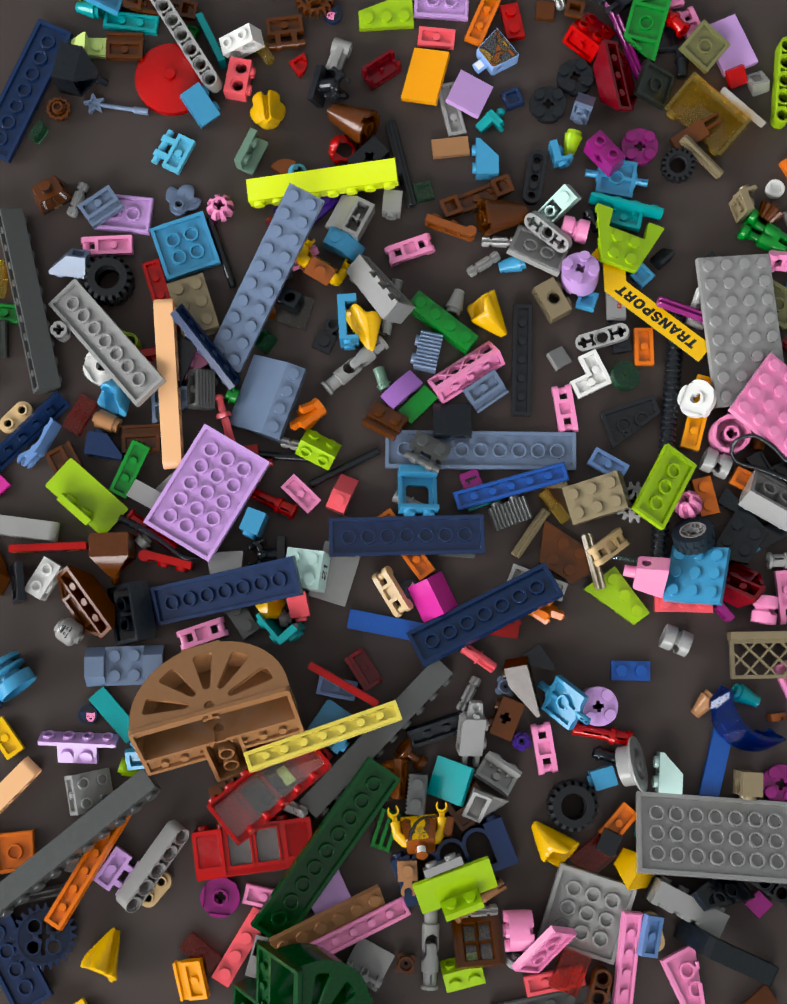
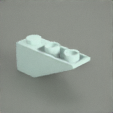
[532,184,582,232]

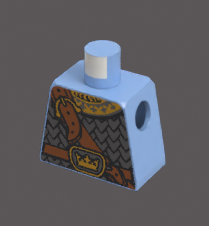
[472,28,519,75]

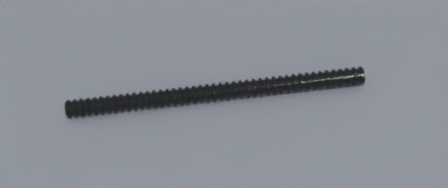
[650,312,686,558]

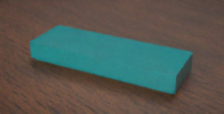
[103,11,160,36]
[195,12,227,70]
[88,686,130,744]

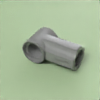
[326,37,353,77]

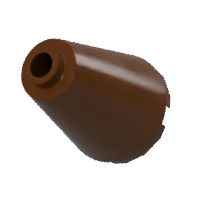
[327,103,380,146]
[476,198,529,237]

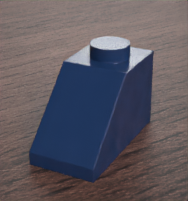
[84,429,124,461]

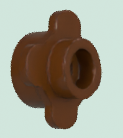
[395,952,417,975]

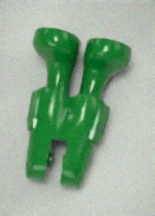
[736,208,787,252]

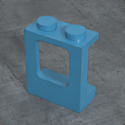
[337,293,359,351]
[397,464,440,516]

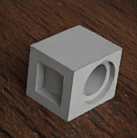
[382,189,403,220]

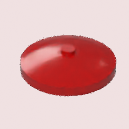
[135,43,205,116]

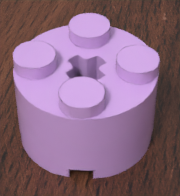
[561,251,600,296]
[582,686,618,726]

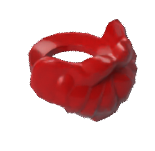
[328,135,356,165]

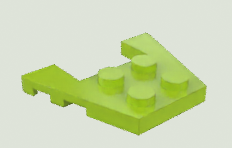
[595,203,664,274]

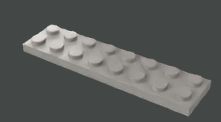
[48,278,166,407]

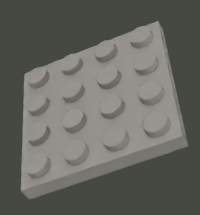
[536,862,638,965]

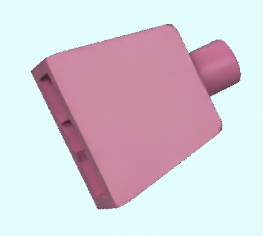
[623,556,671,598]

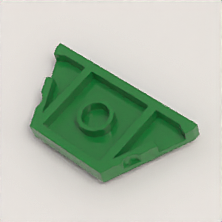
[623,0,671,63]

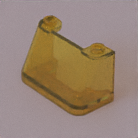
[664,71,753,157]

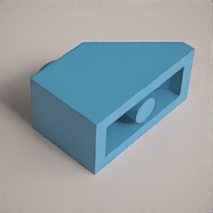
[323,225,365,263]

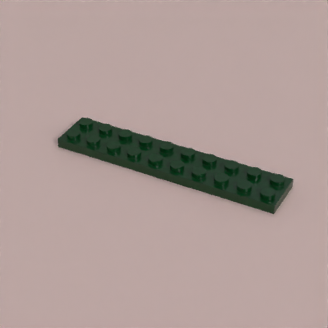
[250,756,401,938]

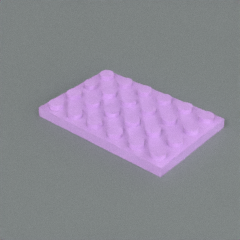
[143,424,271,562]

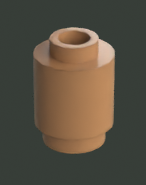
[92,409,123,434]

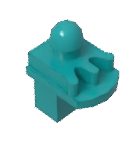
[475,108,505,134]

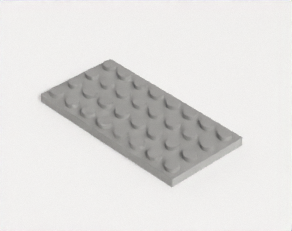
[695,254,784,408]
[635,791,787,884]

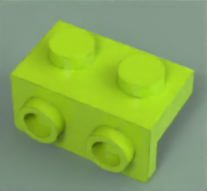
[295,428,342,470]
[440,952,486,993]

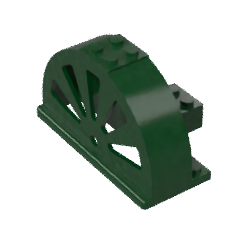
[233,941,373,1004]

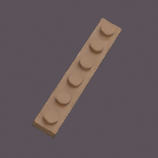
[268,884,385,949]

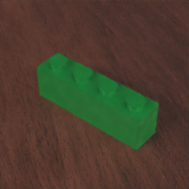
[410,290,479,355]

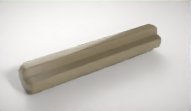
[679,135,724,179]
[511,508,550,559]
[581,533,606,590]

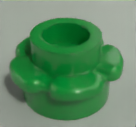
[225,387,240,404]

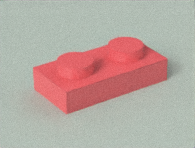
[417,26,456,50]

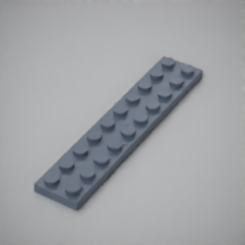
[213,183,325,373]
[385,430,576,471]

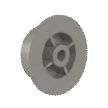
[615,736,648,792]

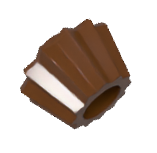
[46,96,71,122]
[758,200,784,224]

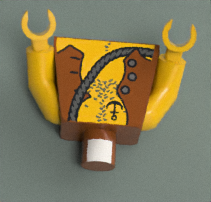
[297,238,350,286]
[387,801,448,860]

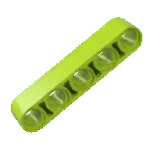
[770,36,787,129]

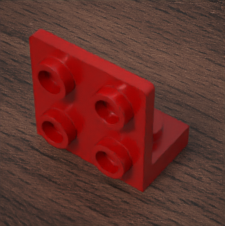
[562,12,616,64]

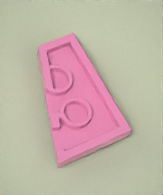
[659,945,705,1004]

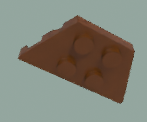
[539,521,608,584]

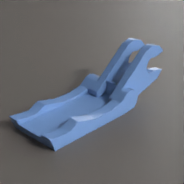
[17,417,62,469]

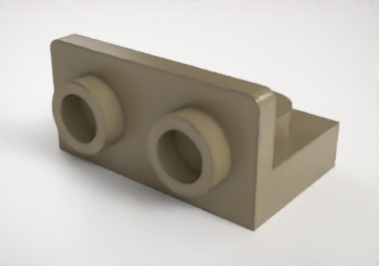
[728,184,758,224]

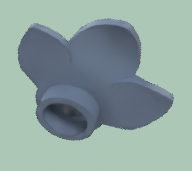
[166,184,202,216]

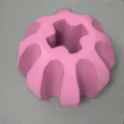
[207,194,234,222]
[674,490,703,519]

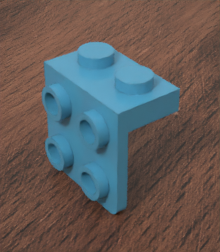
[307,700,352,754]

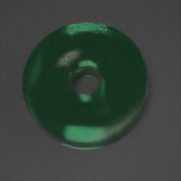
[610,360,640,391]

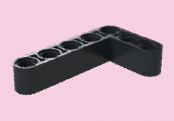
[673,918,779,987]

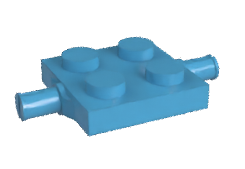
[584,160,648,200]
[538,675,591,731]

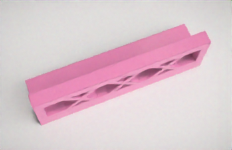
[427,341,505,404]

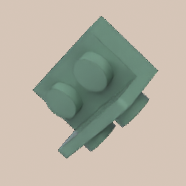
[234,127,269,175]

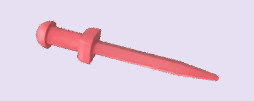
[215,394,236,442]

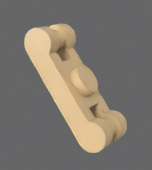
[587,527,630,567]
[372,566,413,618]

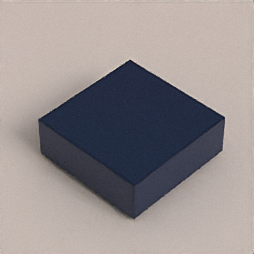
[500,86,525,112]

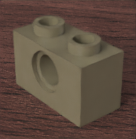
[532,277,572,324]
[733,769,763,801]

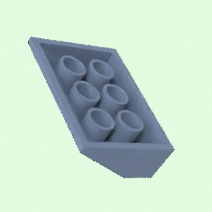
[229,354,307,443]

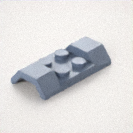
[84,645,165,687]

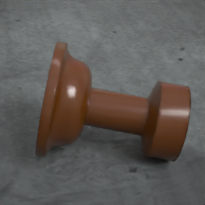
[394,738,428,771]

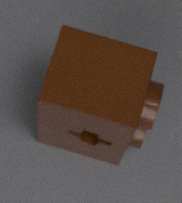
[488,696,525,742]

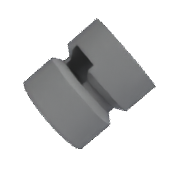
[698,447,733,480]
[658,624,694,657]

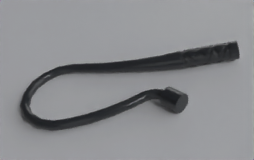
[729,433,787,484]
[118,515,201,561]

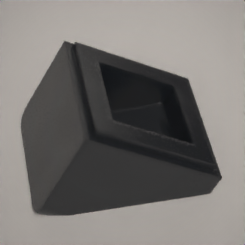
[650,248,675,270]
[596,827,623,858]

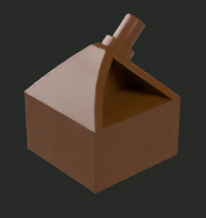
[89,532,136,585]

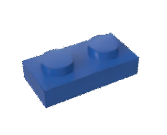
[610,661,650,681]

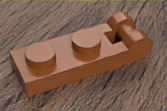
[425,214,477,242]

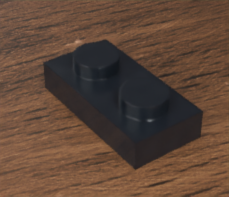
[605,319,632,355]

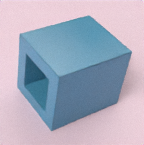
[586,764,619,791]

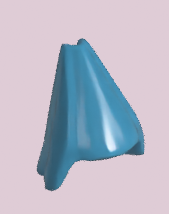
[97,379,131,418]

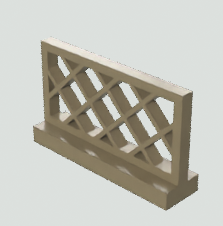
[726,631,787,679]

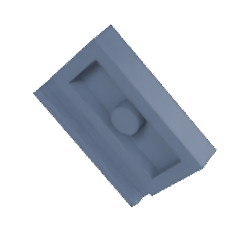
[77,185,125,229]
[462,369,509,413]

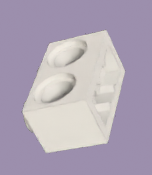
[219,23,265,59]
[25,556,65,601]

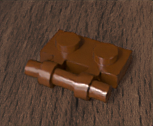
[265,14,306,52]

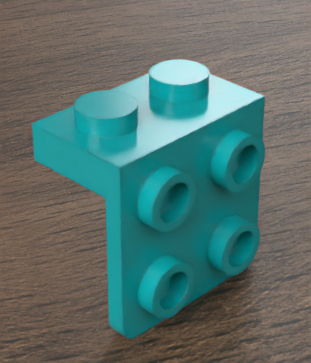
[255,612,306,645]

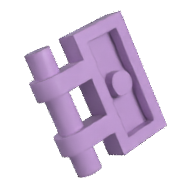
[93,845,139,895]

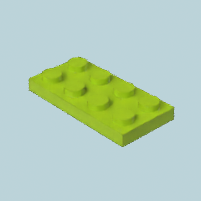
[631,444,697,530]

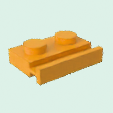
[172,957,210,1001]

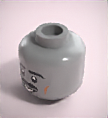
[54,617,84,646]

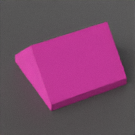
[407,571,458,623]

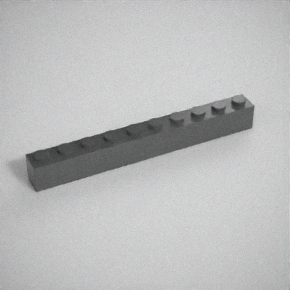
[0,208,62,394]
[299,660,453,818]
[0,769,162,918]

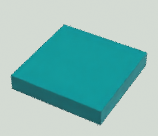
[427,755,475,807]

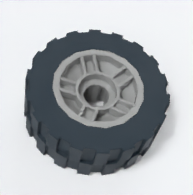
[671,517,717,555]

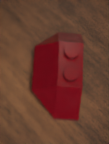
[593,39,637,112]
[723,561,766,608]

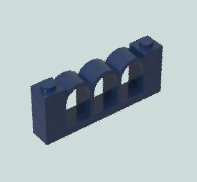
[390,813,519,908]

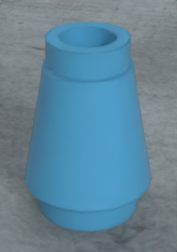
[498,256,526,273]

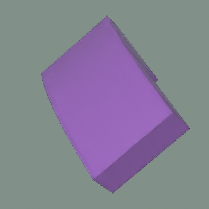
[380,370,423,410]

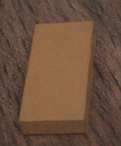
[431,136,470,160]

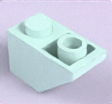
[652,751,683,794]

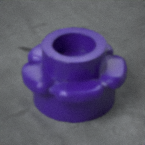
[512,732,531,751]

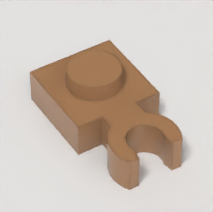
[397,860,418,896]

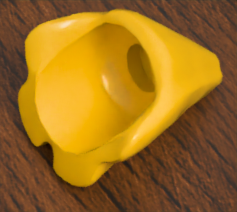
[250,90,286,130]
[467,289,507,338]
[346,304,382,351]
[531,821,580,867]
[80,927,120,983]

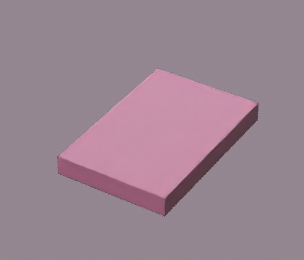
[511,925,577,974]

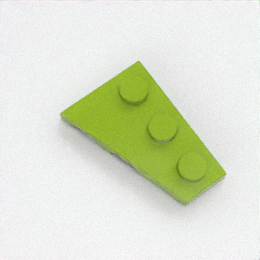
[358,0,414,32]
[583,566,650,625]

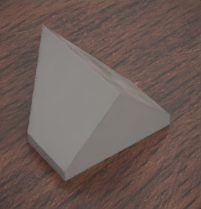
[462,787,509,823]

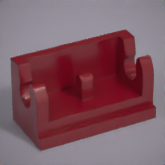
[361,48,402,91]
[344,648,383,692]

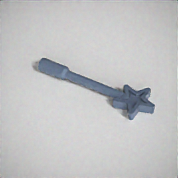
[83,93,150,116]

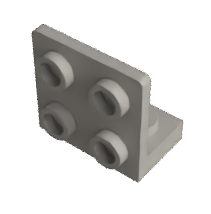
[64,768,113,816]

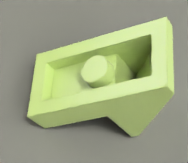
[71,32,107,59]

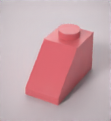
[326,474,359,516]
[286,591,311,622]

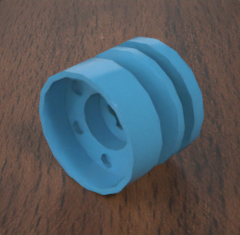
[0,650,37,702]

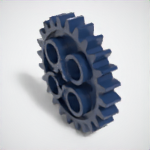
[10,903,77,971]

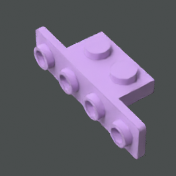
[37,730,120,764]

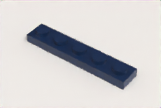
[170,303,241,390]
[0,391,71,471]

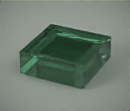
[28,120,49,145]
[412,180,435,204]

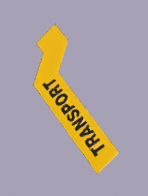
[591,247,707,362]

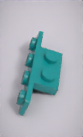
[588,192,664,233]

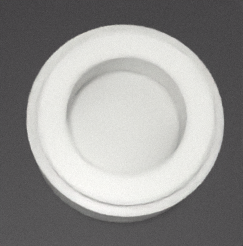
[765,179,785,199]

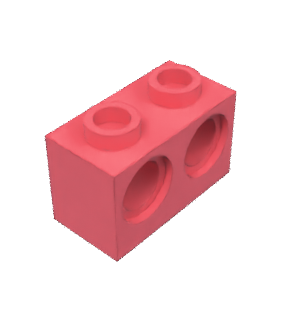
[223,56,256,102]

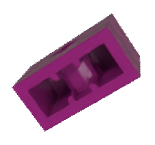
[583,130,626,177]

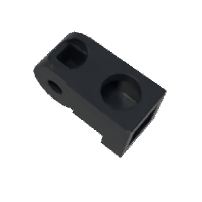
[276,286,305,315]

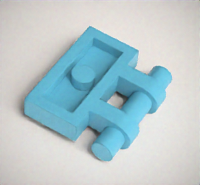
[151,129,196,175]

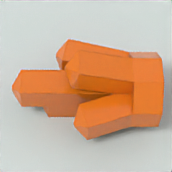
[289,397,327,431]
[528,602,565,625]

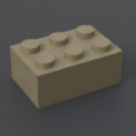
[167,273,220,341]
[562,470,632,525]

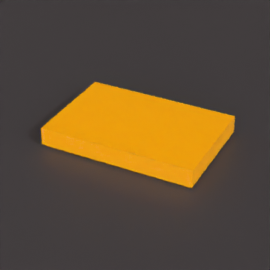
[401,48,450,106]

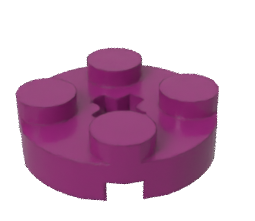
[620,128,658,166]
[763,764,787,802]
[200,877,241,918]

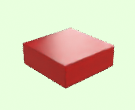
[725,64,748,90]

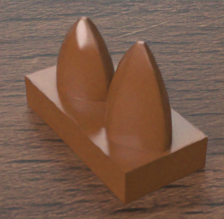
[381,758,409,800]

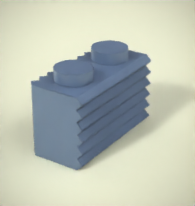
[410,330,443,374]

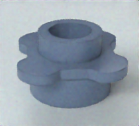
[495,676,514,697]

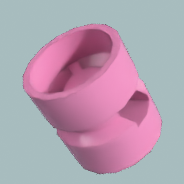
[561,215,590,244]
[750,595,779,625]

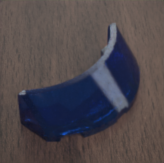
[709,686,786,752]

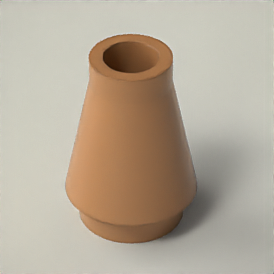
[690,689,719,719]

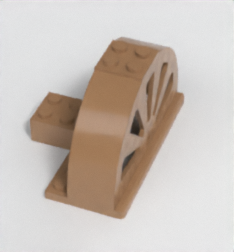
[128,640,304,782]

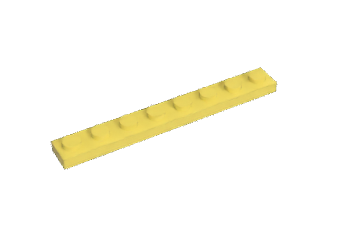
[243,700,402,773]

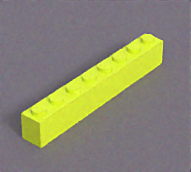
[246,158,399,208]

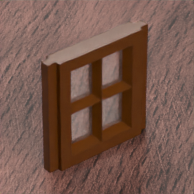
[451,915,505,970]

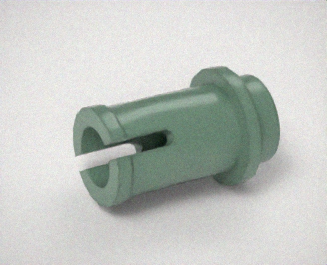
[373,366,391,392]

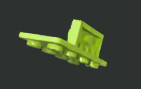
[45,458,128,533]
[412,856,498,922]

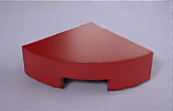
[289,52,307,79]

